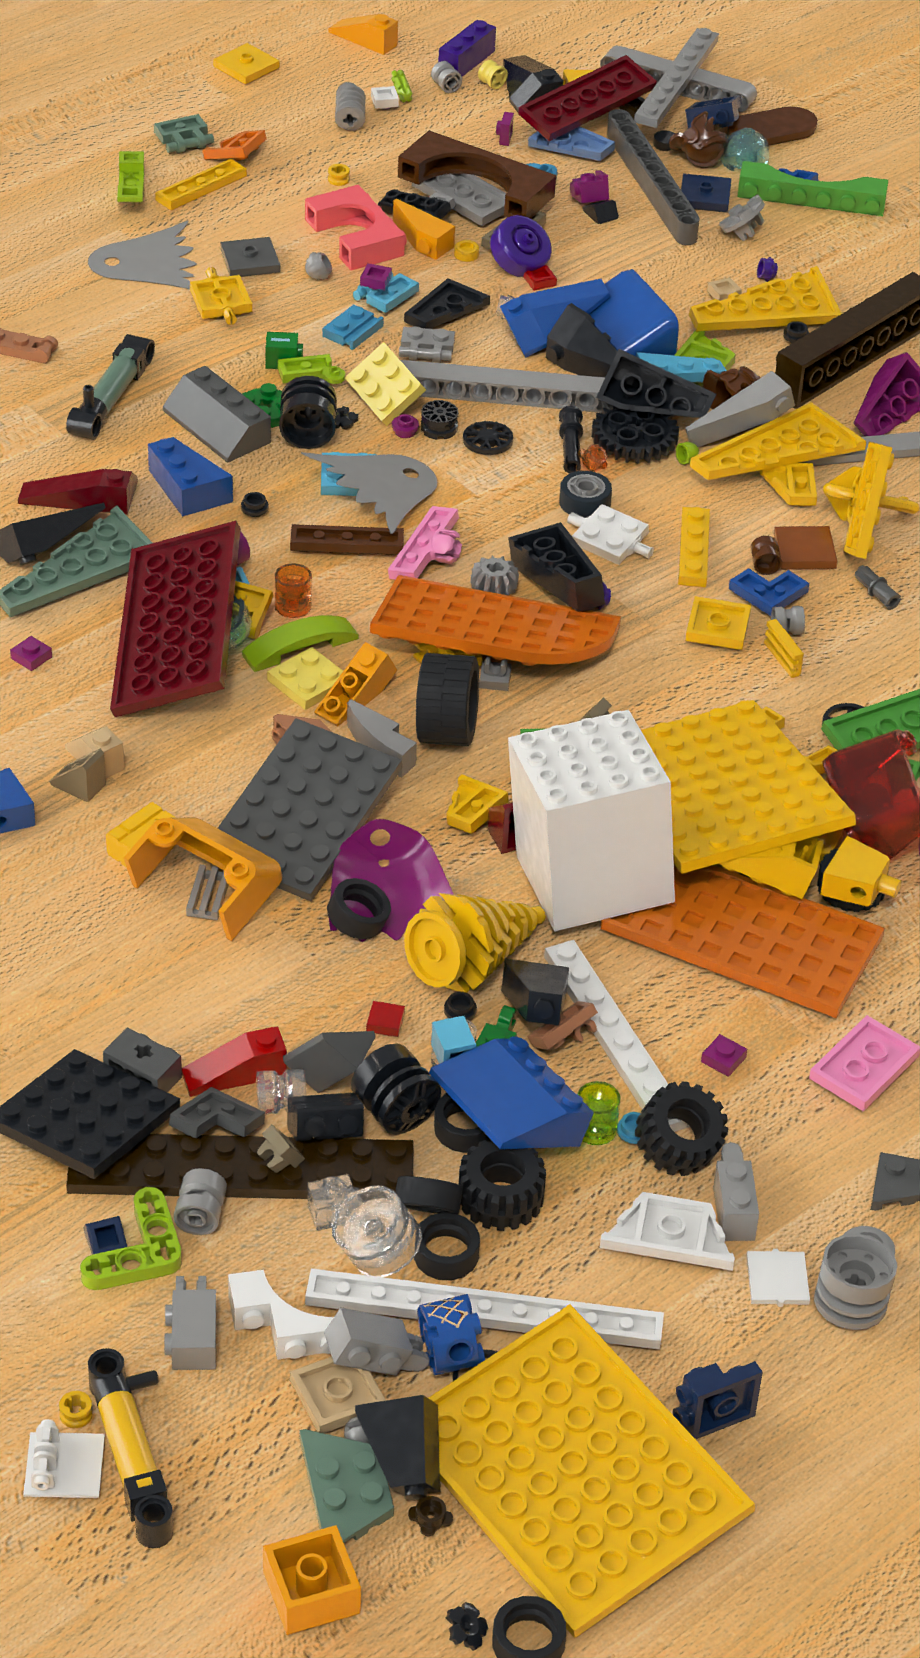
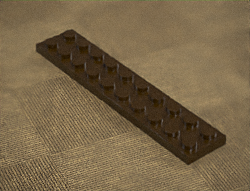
[66,1134,413,1201]

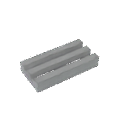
[186,864,228,920]

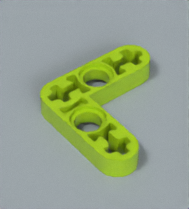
[80,1187,182,1290]

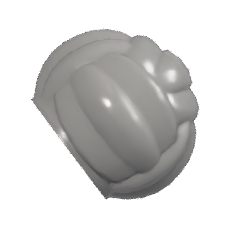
[305,252,332,280]

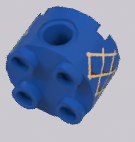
[417,1294,485,1375]

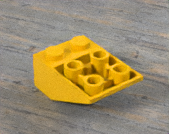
[719,836,824,899]

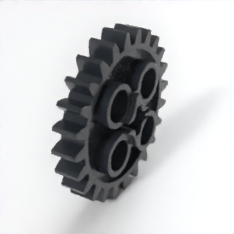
[591,405,679,464]

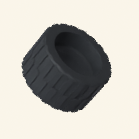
[416,653,479,746]

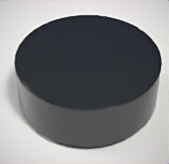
[653,130,675,151]

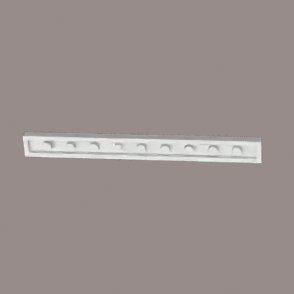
[305,1268,664,1350]

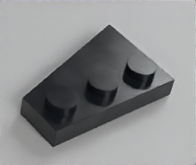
[404,278,490,329]

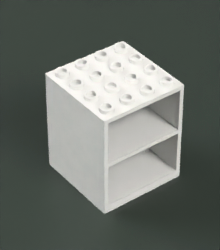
[508,710,675,931]

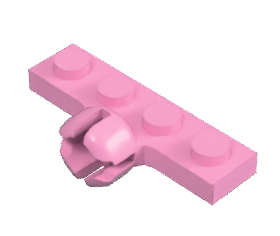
[388,506,462,580]

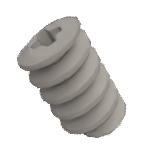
[335,82,366,131]

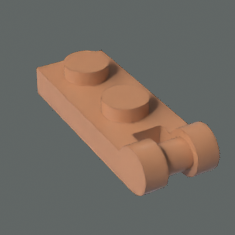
[0,328,58,363]

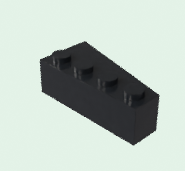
[508,522,605,612]

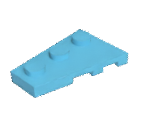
[636,352,727,382]

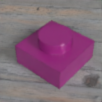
[496,112,514,146]
[360,263,392,290]
[10,636,52,671]
[701,1034,747,1077]

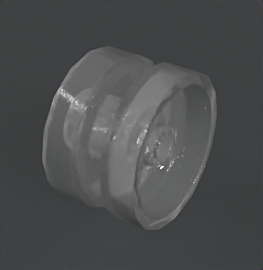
[331,1186,422,1277]

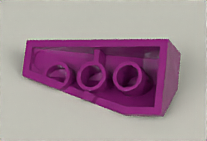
[854,352,920,436]

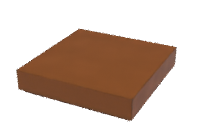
[774,526,838,570]

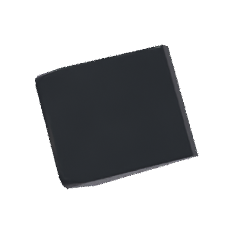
[582,200,619,224]

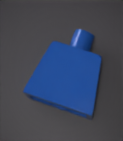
[0,768,36,834]

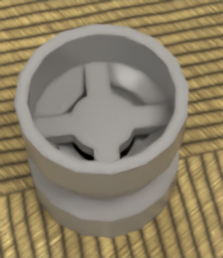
[431,61,462,93]
[771,606,805,635]

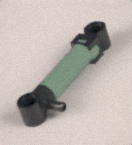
[66,334,155,440]

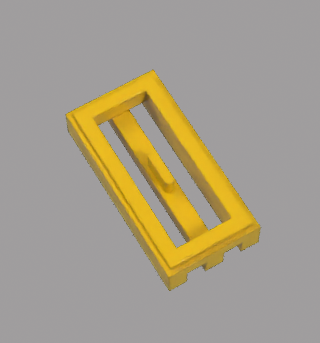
[764,619,804,678]

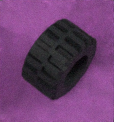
[635,1081,728,1176]
[459,1140,546,1231]

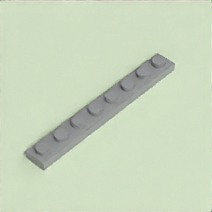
[634,28,719,128]

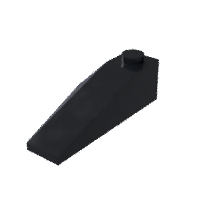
[0,503,106,565]

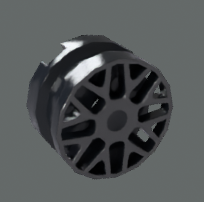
[420,400,459,440]

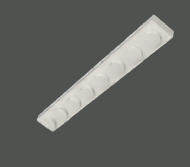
[544,940,690,1132]

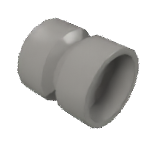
[174,1168,227,1235]

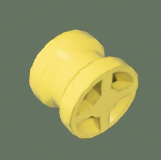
[478,60,508,89]

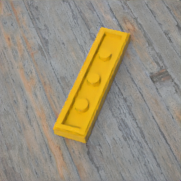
[155,159,247,210]

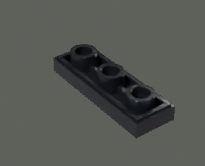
[378,189,451,219]

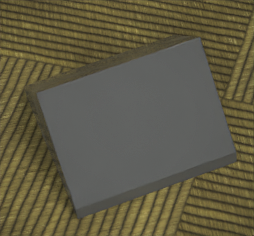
[283,1031,375,1093]

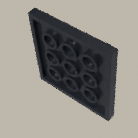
[0,1049,180,1179]

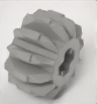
[470,555,519,595]

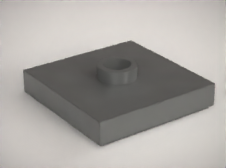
[220,237,280,277]

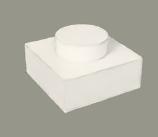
[371,86,399,109]

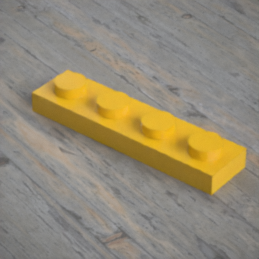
[678,507,710,587]

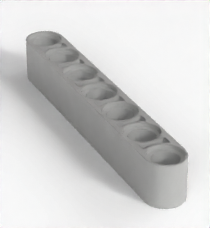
[600,45,757,112]

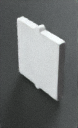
[746,1249,810,1307]

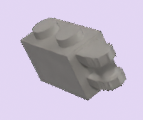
[713,1141,759,1241]
[164,1276,216,1370]
[324,1307,430,1376]

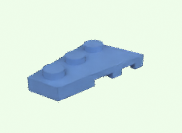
[528,126,615,161]

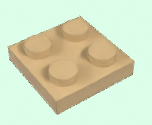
[290,1356,386,1433]

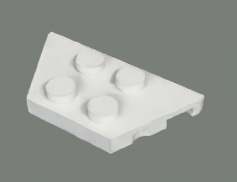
[600,1192,735,1271]

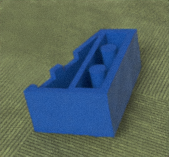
[148,437,233,517]

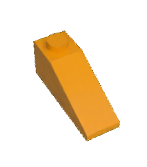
[328,14,398,55]
[393,198,455,260]

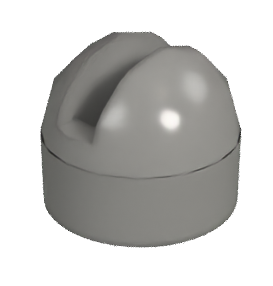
[344,1417,370,1444]

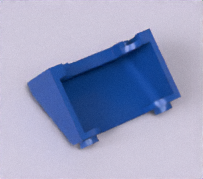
[589,269,679,356]

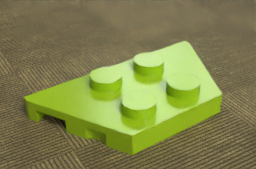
[674,330,736,387]

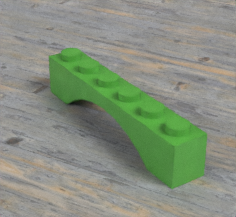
[737,161,889,216]

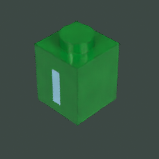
[265,332,303,369]

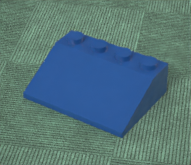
[429,1037,594,1149]

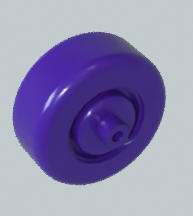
[490,215,552,277]

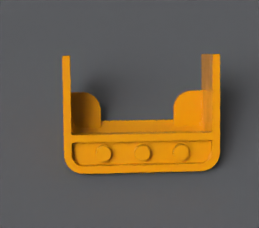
[124,817,283,941]

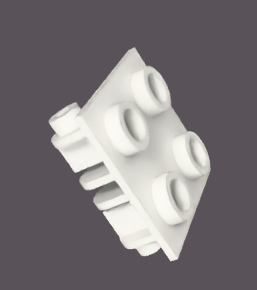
[23,1419,105,1498]

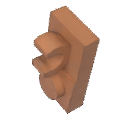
[527,1001,598,1050]

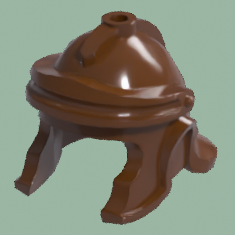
[669,111,729,168]
[703,366,761,409]

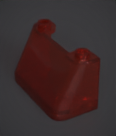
[822,729,920,860]

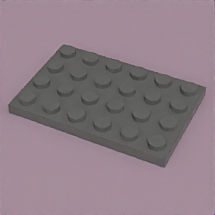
[218,718,403,902]

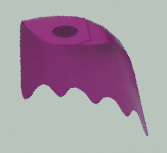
[329,819,454,942]

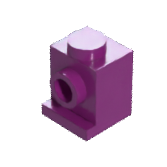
[570,170,609,203]

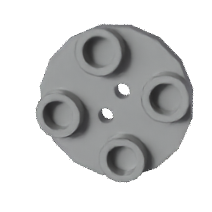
[719,195,765,241]

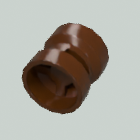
[751,536,782,575]

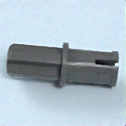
[854,565,901,610]

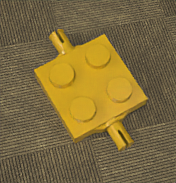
[190,267,252,325]

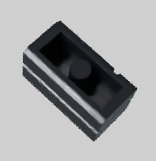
[287,1092,364,1141]

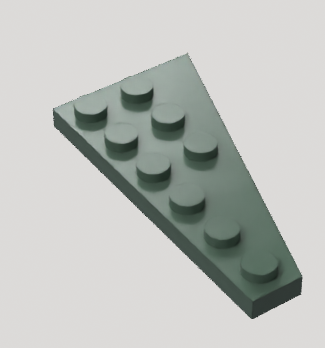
[0,506,152,617]

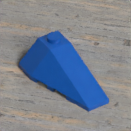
[500,279,611,358]

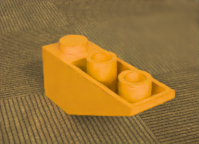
[314,642,397,727]

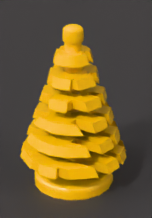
[404,893,546,993]

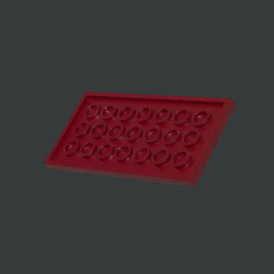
[110,520,241,717]

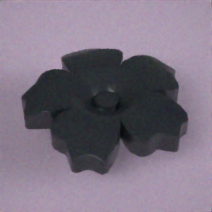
[336,406,358,429]
[445,1602,488,1651]

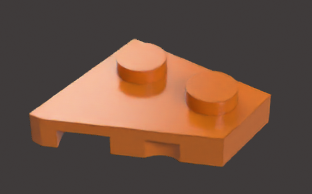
[202,130,267,161]

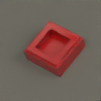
[523,265,557,291]
[366,1001,405,1037]

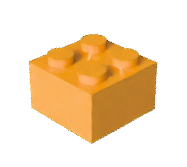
[263,1525,361,1635]

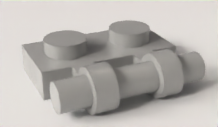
[399,326,455,363]

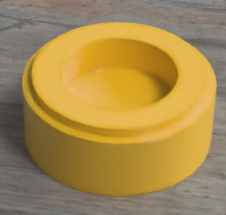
[454,240,479,262]

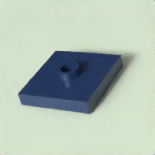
[681,173,732,212]

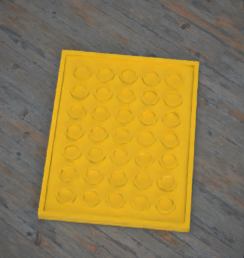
[641,700,856,874]
[428,1304,755,1638]

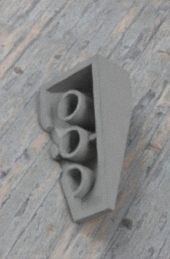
[685,371,795,447]

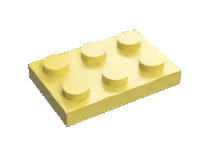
[345,342,426,426]

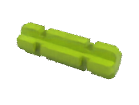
[391,69,413,103]

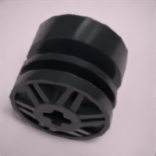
[279,376,337,449]
[351,1043,441,1135]

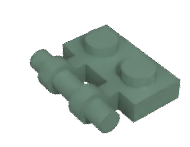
[154,114,214,153]

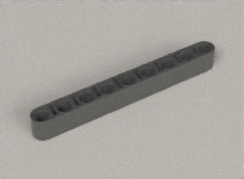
[607,109,700,245]

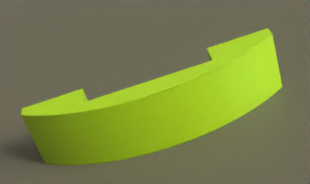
[117,151,144,202]
[242,615,359,672]

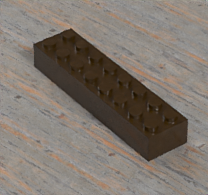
[775,272,920,409]

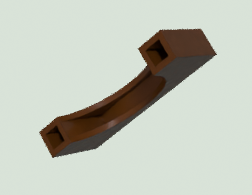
[398,130,556,219]

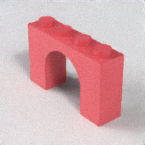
[305,184,407,270]

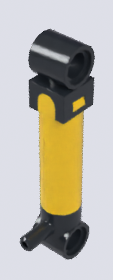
[88,1348,173,1548]

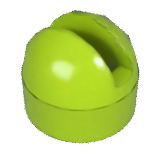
[676,442,699,465]

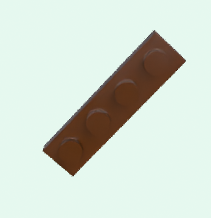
[290,524,404,555]

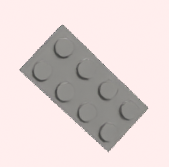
[412,174,506,226]

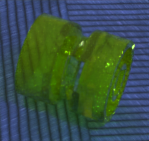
[577,1081,621,1145]

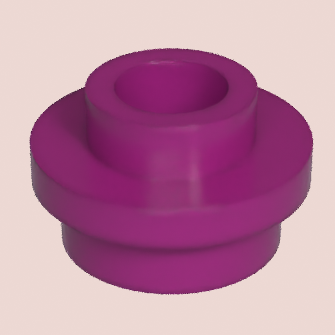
[392,414,419,438]

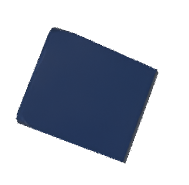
[83,1216,127,1255]

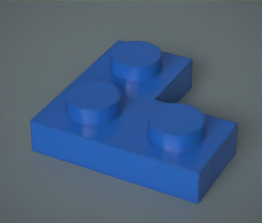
[728,568,810,616]

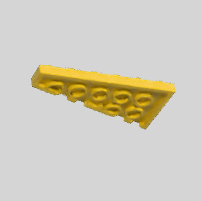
[690,402,866,480]

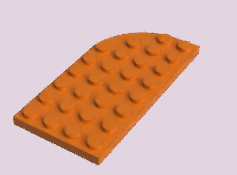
[370,575,621,666]
[601,866,885,1018]

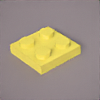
[267,647,343,710]

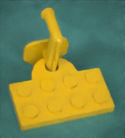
[823,441,920,559]

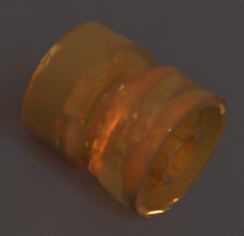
[275,563,312,618]

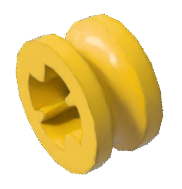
[328,164,350,186]
[59,1391,92,1429]

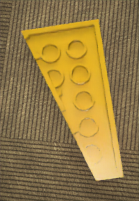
[689,266,842,331]

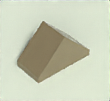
[49,748,106,802]

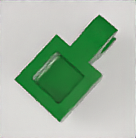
[476,1005,517,1047]

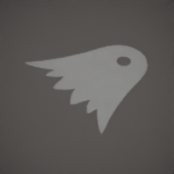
[88,220,197,289]
[301,452,438,534]

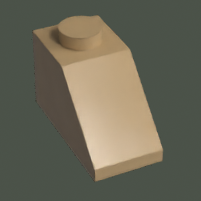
[65,726,124,779]

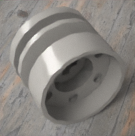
[814,1234,897,1330]

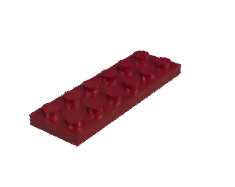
[518,55,657,141]

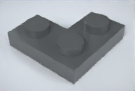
[169,1087,265,1138]

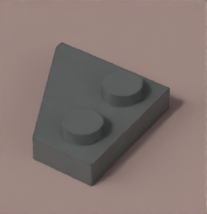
[870,1152,920,1211]

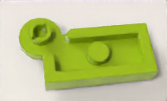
[278,354,345,384]

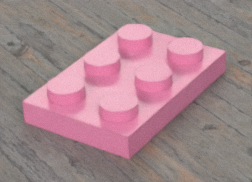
[809,1015,920,1111]

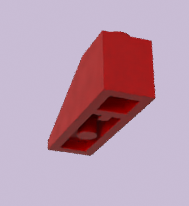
[182,1026,287,1097]

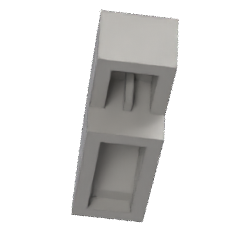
[347,699,417,778]

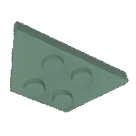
[299,1429,394,1543]

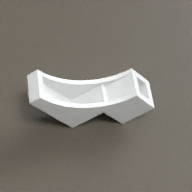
[228,1270,334,1360]

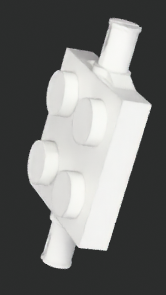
[567,504,654,565]

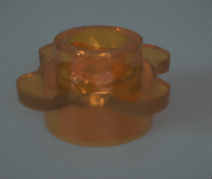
[578,444,607,472]

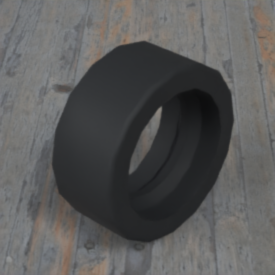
[327,878,391,940]
[434,1093,492,1153]
[394,1176,463,1214]
[413,1212,480,1281]
[492,1596,566,1658]

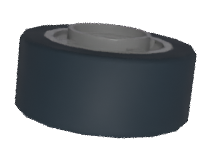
[559,471,612,518]

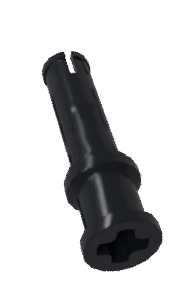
[559,406,583,473]

